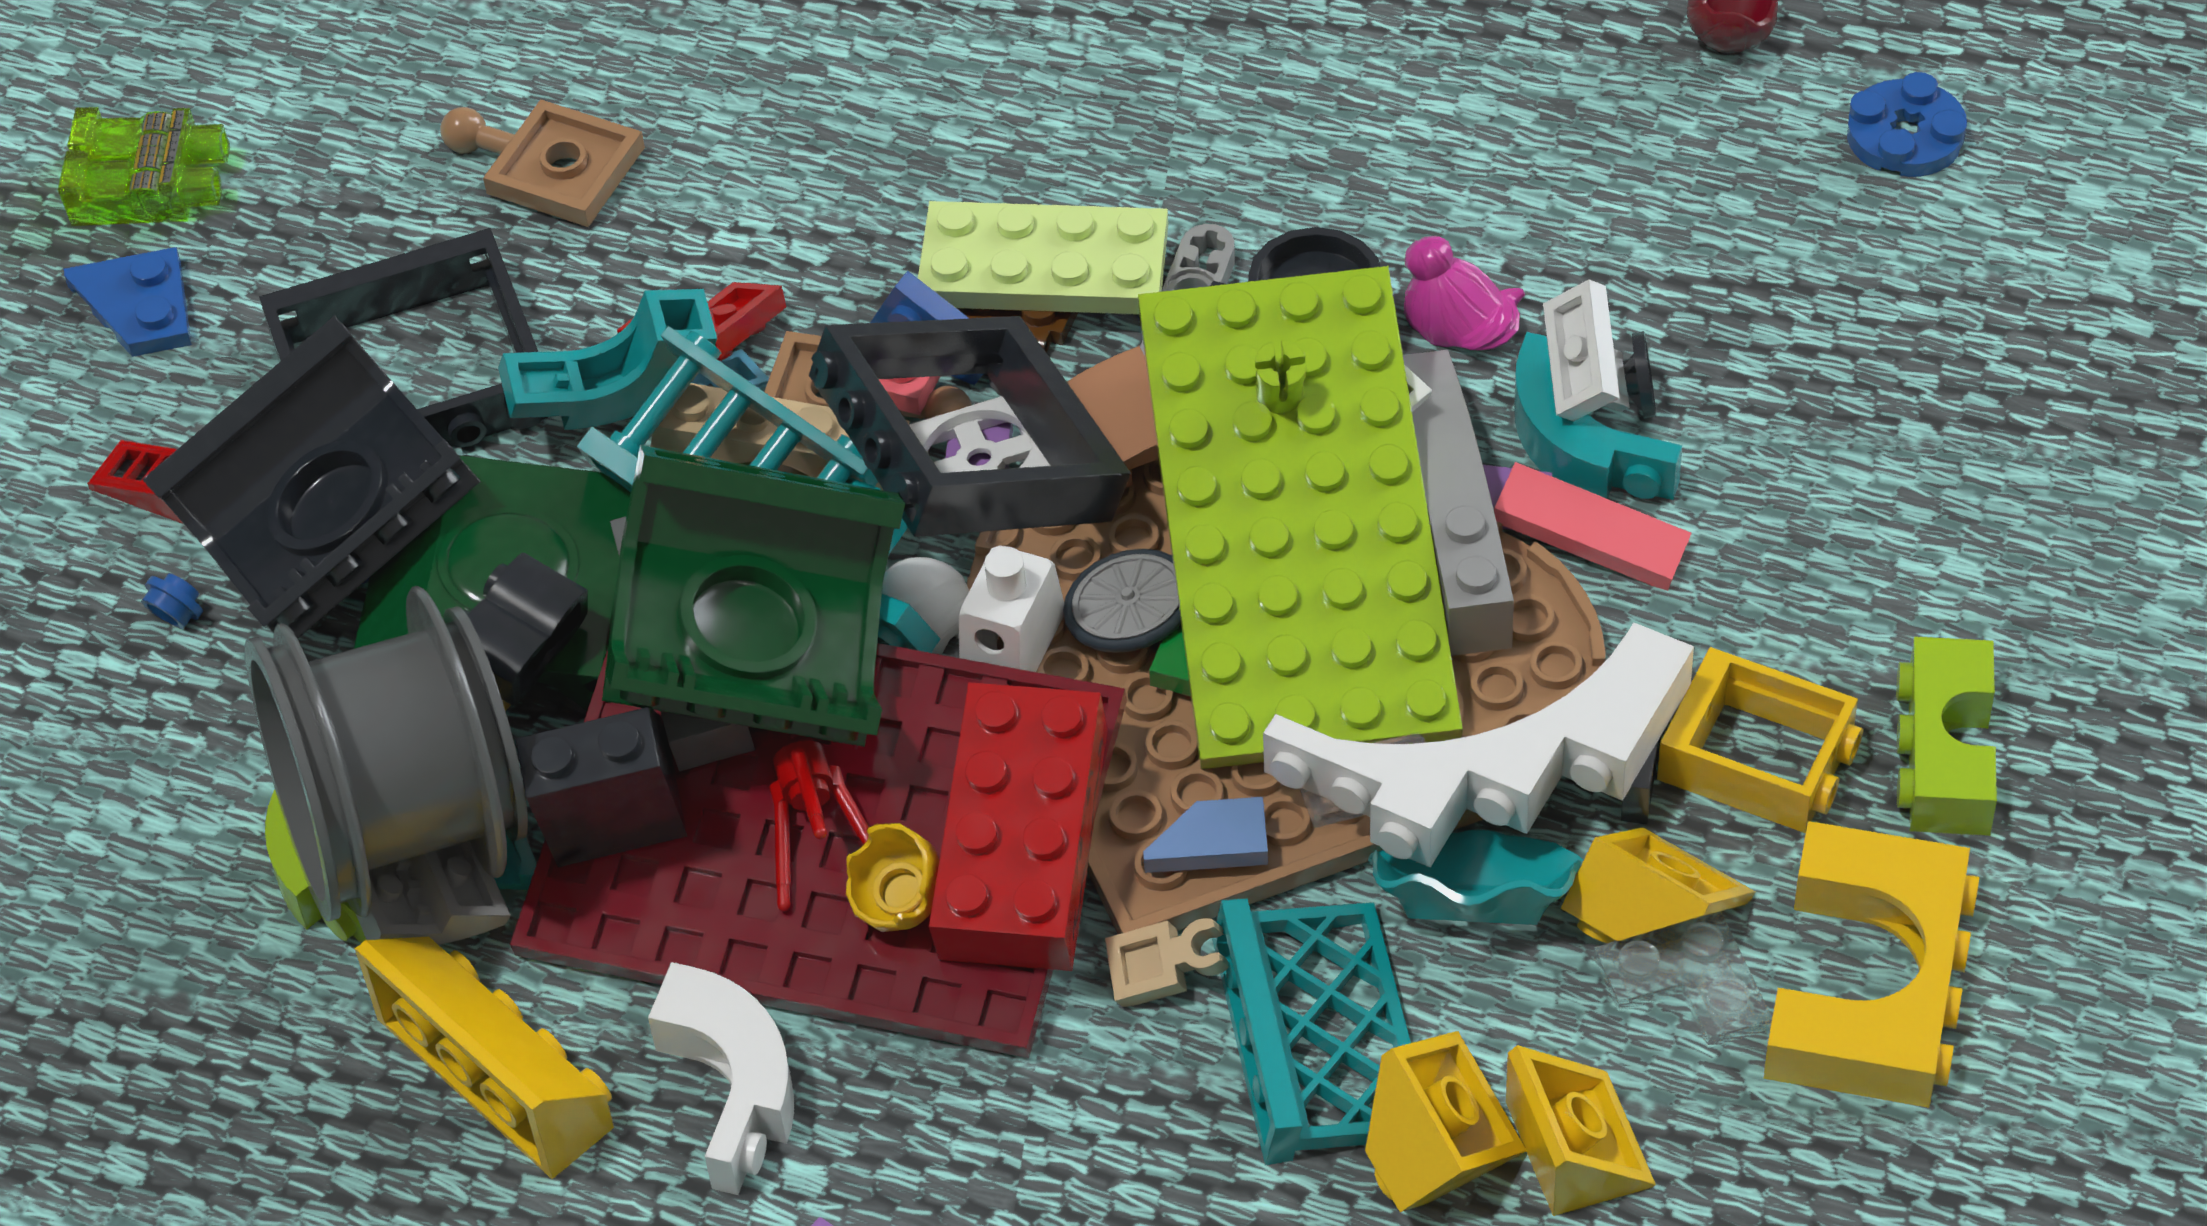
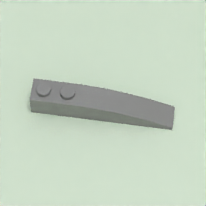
[1403,350,1514,656]

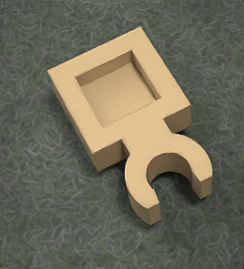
[1105,918,1229,1007]

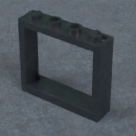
[259,228,548,447]
[809,316,1131,537]

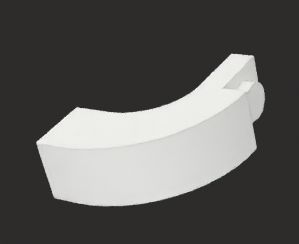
[648,962,794,1195]

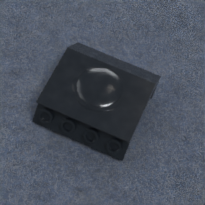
[142,315,481,639]

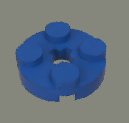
[1847,72,1967,177]

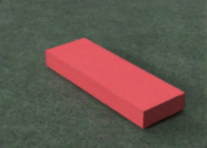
[1494,462,1691,591]

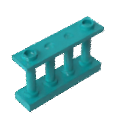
[577,326,878,492]

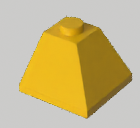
[1561,827,1756,944]
[1365,1031,1527,1212]

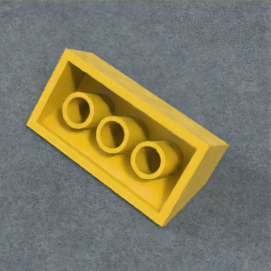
[354,936,614,1179]

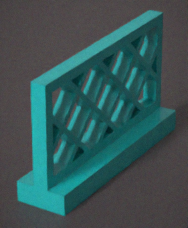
[1212,898,1411,1166]

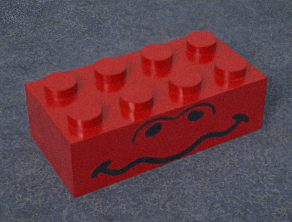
[929,682,1108,971]

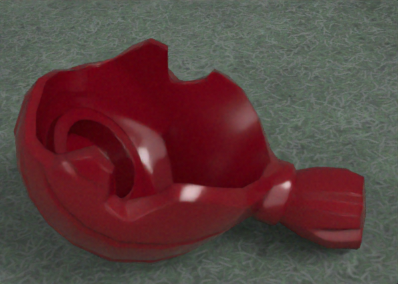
[1687,0,1778,53]

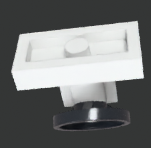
[1543,280,1657,421]

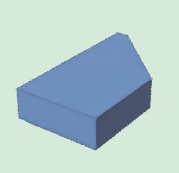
[1143,797,1268,873]

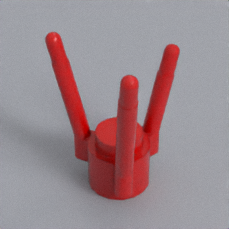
[769,740,869,911]

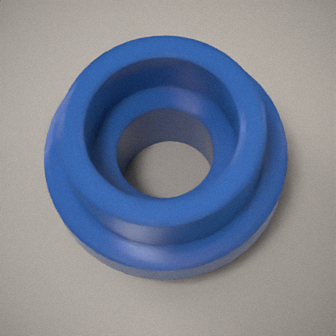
[141,573,203,630]

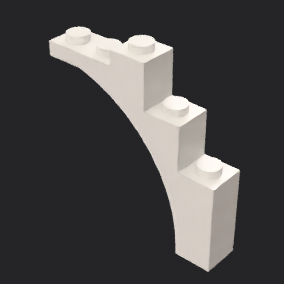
[1263,623,1694,867]

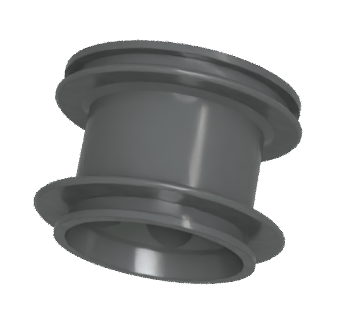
[245,586,528,922]

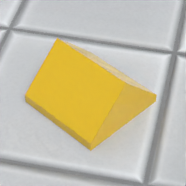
[1506,1045,1656,1216]

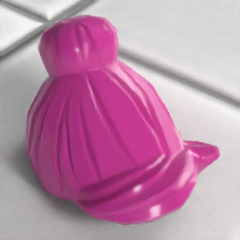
[1404,236,1525,351]

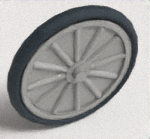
[1063,549,1181,653]

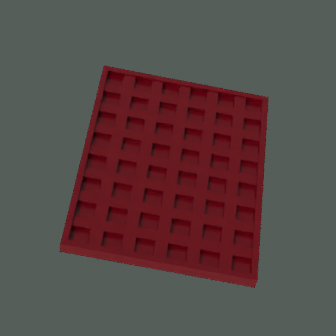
[510,643,1127,1058]

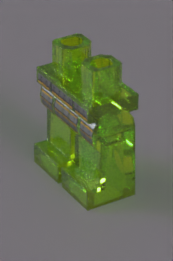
[58,107,230,226]

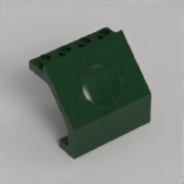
[602,445,905,747]
[354,455,631,711]

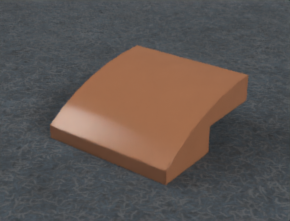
[1067,346,1159,488]

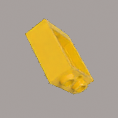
[1657,647,1863,833]

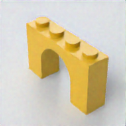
[1763,821,1979,1108]

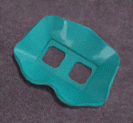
[1368,830,1584,925]

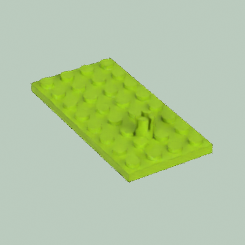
[1138,266,1463,769]

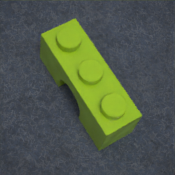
[1896,637,1997,836]

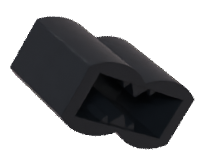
[464,552,588,706]

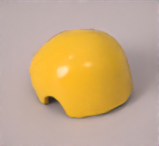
[846,823,940,932]

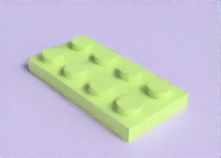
[918,201,1168,314]

